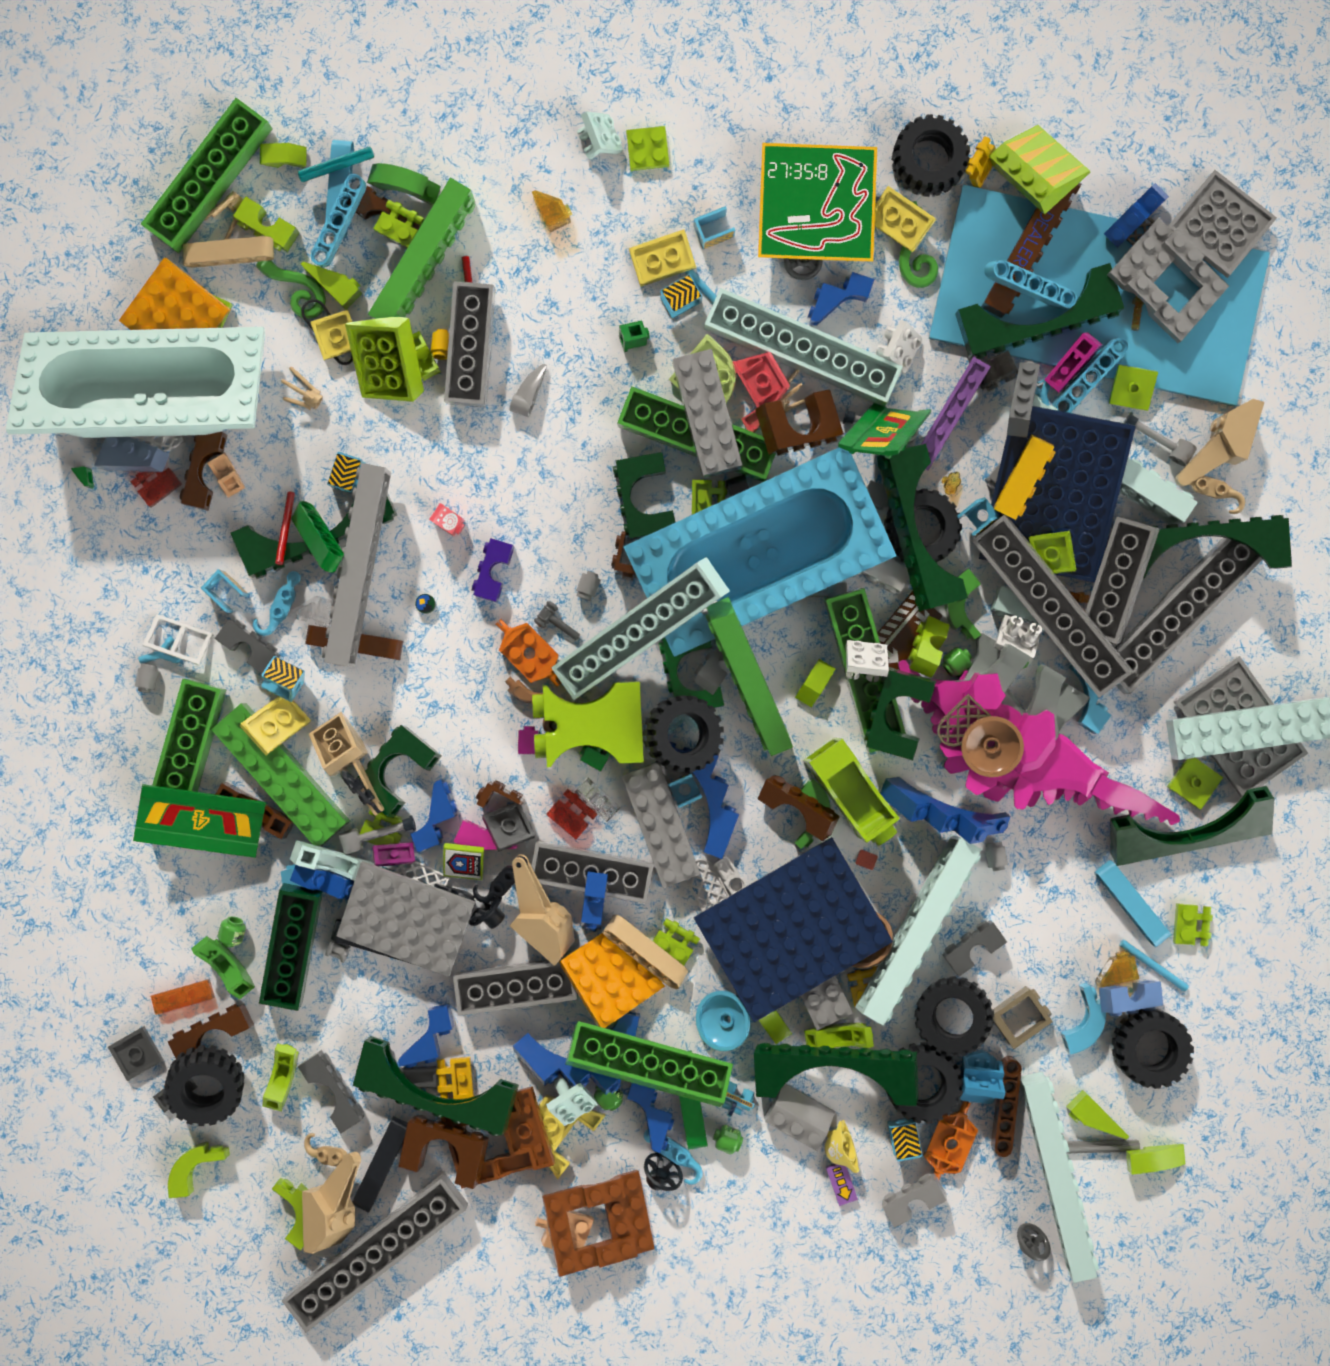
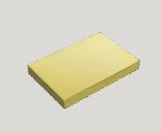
[875,186,936,253]
[629,229,697,287]
[240,696,311,755]

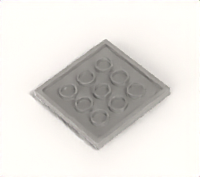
[1168,170,1277,278]

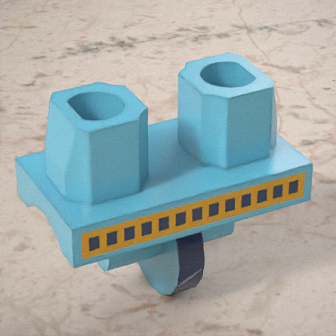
[722,1081,754,1117]

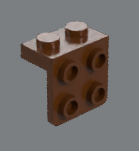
[611,531,637,581]
[476,780,525,808]

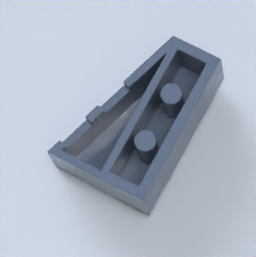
[94,437,170,472]

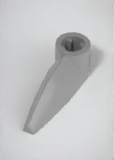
[509,364,547,417]

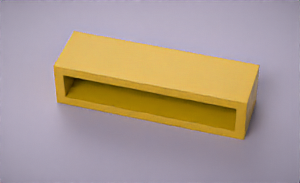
[994,435,1055,520]

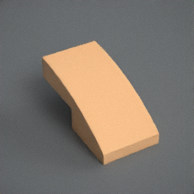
[207,452,245,498]

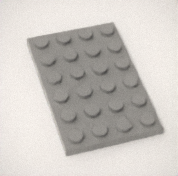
[1173,656,1308,798]
[337,861,475,977]

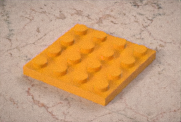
[118,258,231,330]
[558,932,665,1028]

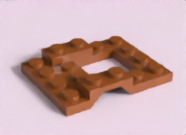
[440,1086,555,1189]
[542,1170,655,1277]

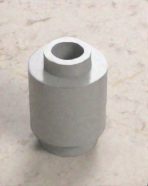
[576,571,601,601]
[135,663,158,693]
[985,842,1008,871]

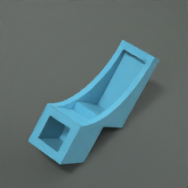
[1068,664,1111,734]

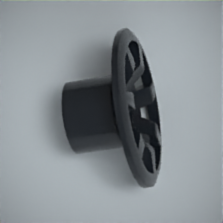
[469,896,505,929]
[644,1152,683,1191]

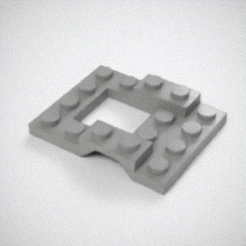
[1107,218,1229,343]

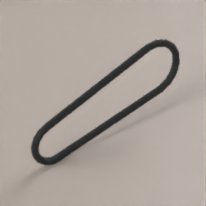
[301,299,353,365]

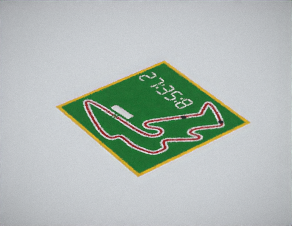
[758,143,877,262]

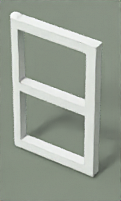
[143,614,213,665]

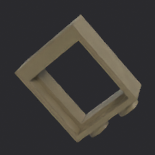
[992,986,1053,1049]

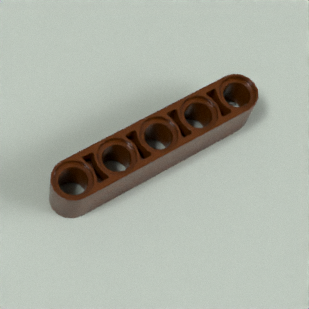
[305,625,404,660]
[991,1056,1022,1157]

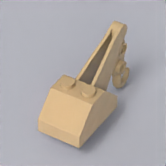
[1175,399,1265,514]
[302,1133,361,1254]

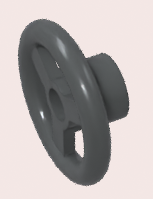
[784,258,823,280]
[1017,1223,1051,1261]

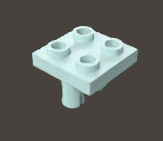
[577,111,623,159]
[546,1078,598,1126]

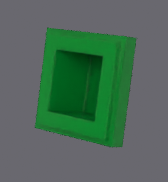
[71,466,94,489]

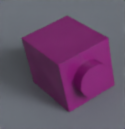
[518,726,540,754]

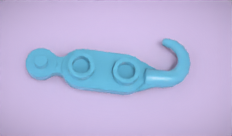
[253,571,301,636]
[644,1129,703,1185]

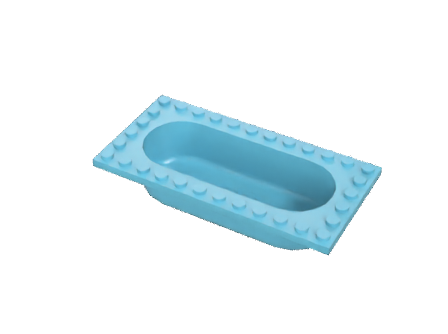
[623,447,897,657]

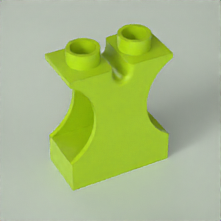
[532,680,644,768]
[803,738,900,846]

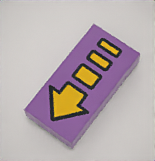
[826,1164,858,1206]

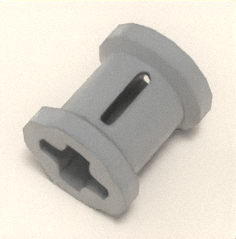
[325,940,351,963]

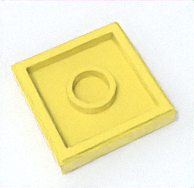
[310,310,352,361]

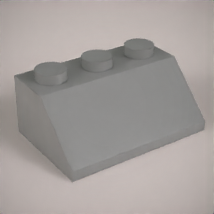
[764,1084,835,1151]

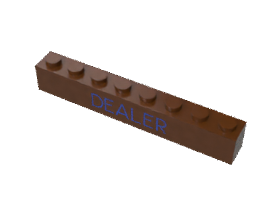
[981,183,1082,318]

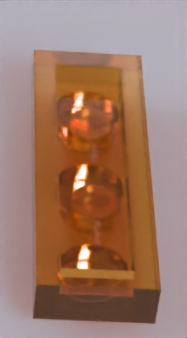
[150,979,215,1015]

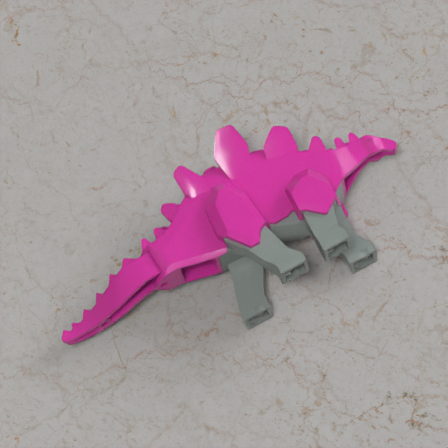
[898,633,1180,825]

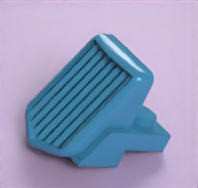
[960,1050,1005,1104]

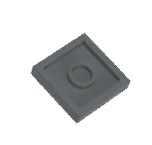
[482,803,535,852]
[108,1026,164,1081]

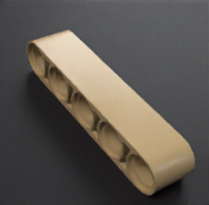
[183,236,274,267]
[603,915,688,989]

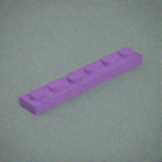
[921,357,991,471]

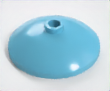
[696,991,750,1051]

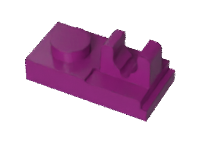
[372,842,415,867]

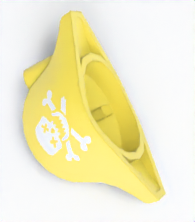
[825,1120,859,1173]

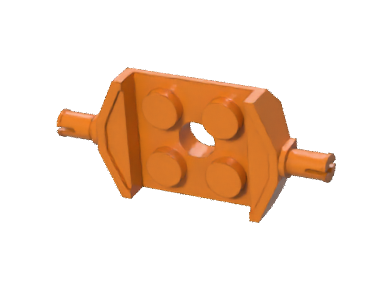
[495,619,561,687]
[923,1101,978,1180]

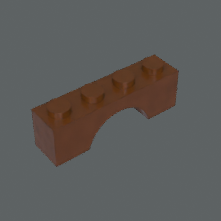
[346,184,421,249]
[180,432,228,511]
[757,775,840,842]
[215,782,294,840]
[168,1003,254,1059]

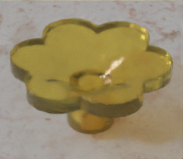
[941,471,961,495]

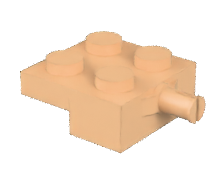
[535,1210,594,1249]

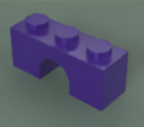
[471,538,515,603]

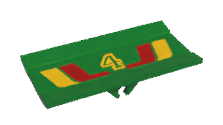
[838,403,931,458]
[133,784,266,858]

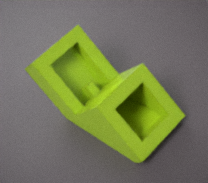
[260,143,307,168]
[412,331,441,381]
[795,659,835,708]

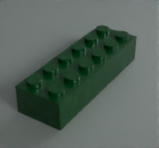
[259,883,323,1011]

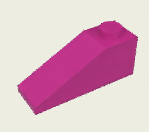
[1044,332,1103,392]
[453,819,519,850]

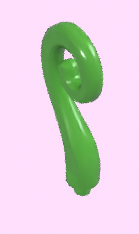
[899,201,938,288]
[256,260,326,319]

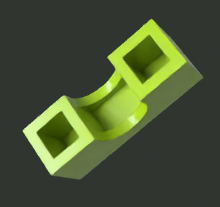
[233,196,300,253]
[909,615,950,678]

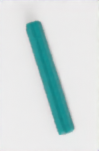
[298,147,374,182]

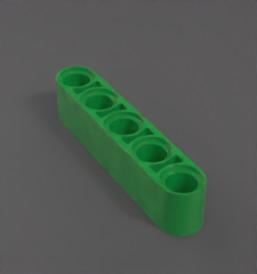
[291,501,344,573]
[679,1050,708,1150]

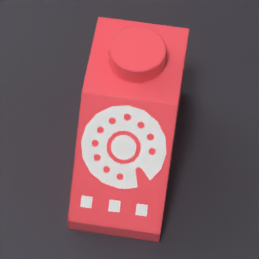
[429,503,465,536]

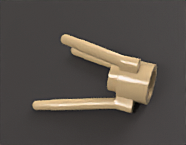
[204,191,243,240]
[281,367,323,410]
[780,369,805,413]

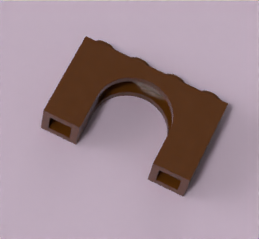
[755,389,844,456]
[398,1115,489,1189]

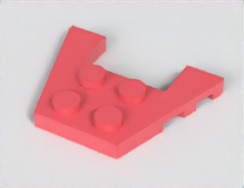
[733,352,790,433]

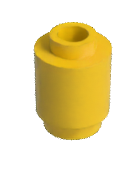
[431,329,449,360]

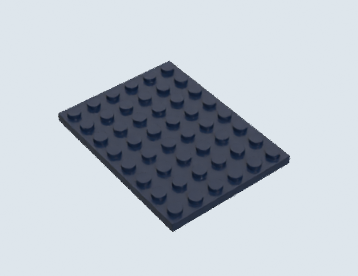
[978,406,1136,583]
[693,837,893,1023]

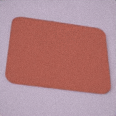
[856,850,878,870]

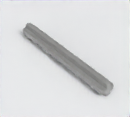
[1066,1140,1140,1154]

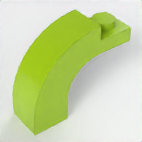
[804,1023,874,1048]
[262,1043,299,1112]
[168,1141,230,1198]
[272,1178,308,1251]

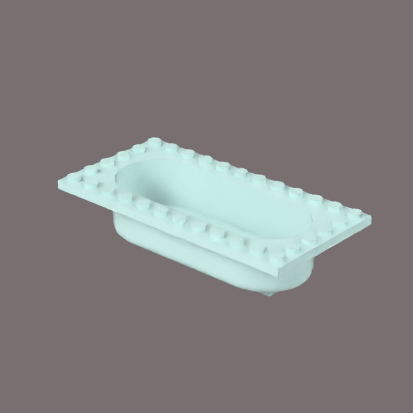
[6,327,265,438]

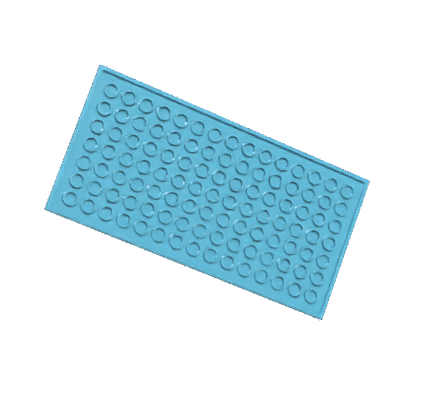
[928,184,1270,407]

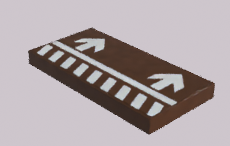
[877,591,943,670]

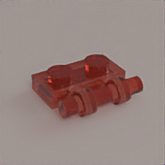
[130,463,182,508]
[546,789,598,840]

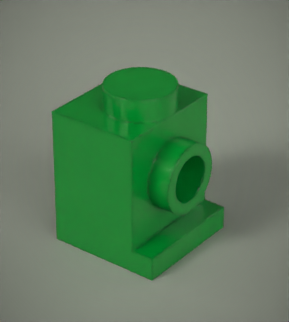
[619,320,650,352]
[579,745,611,772]

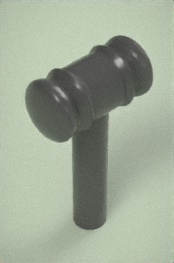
[534,601,580,640]

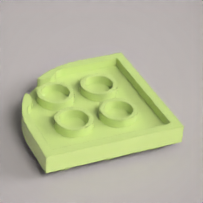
[668,334,736,404]

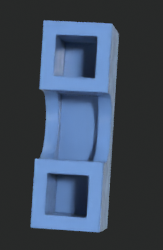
[1099,980,1163,1016]

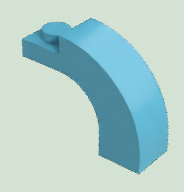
[1060,983,1106,1055]

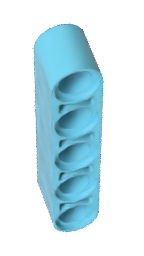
[325,140,354,237]
[311,174,366,268]
[984,260,1077,309]
[1052,337,1129,413]
[1094,860,1171,948]

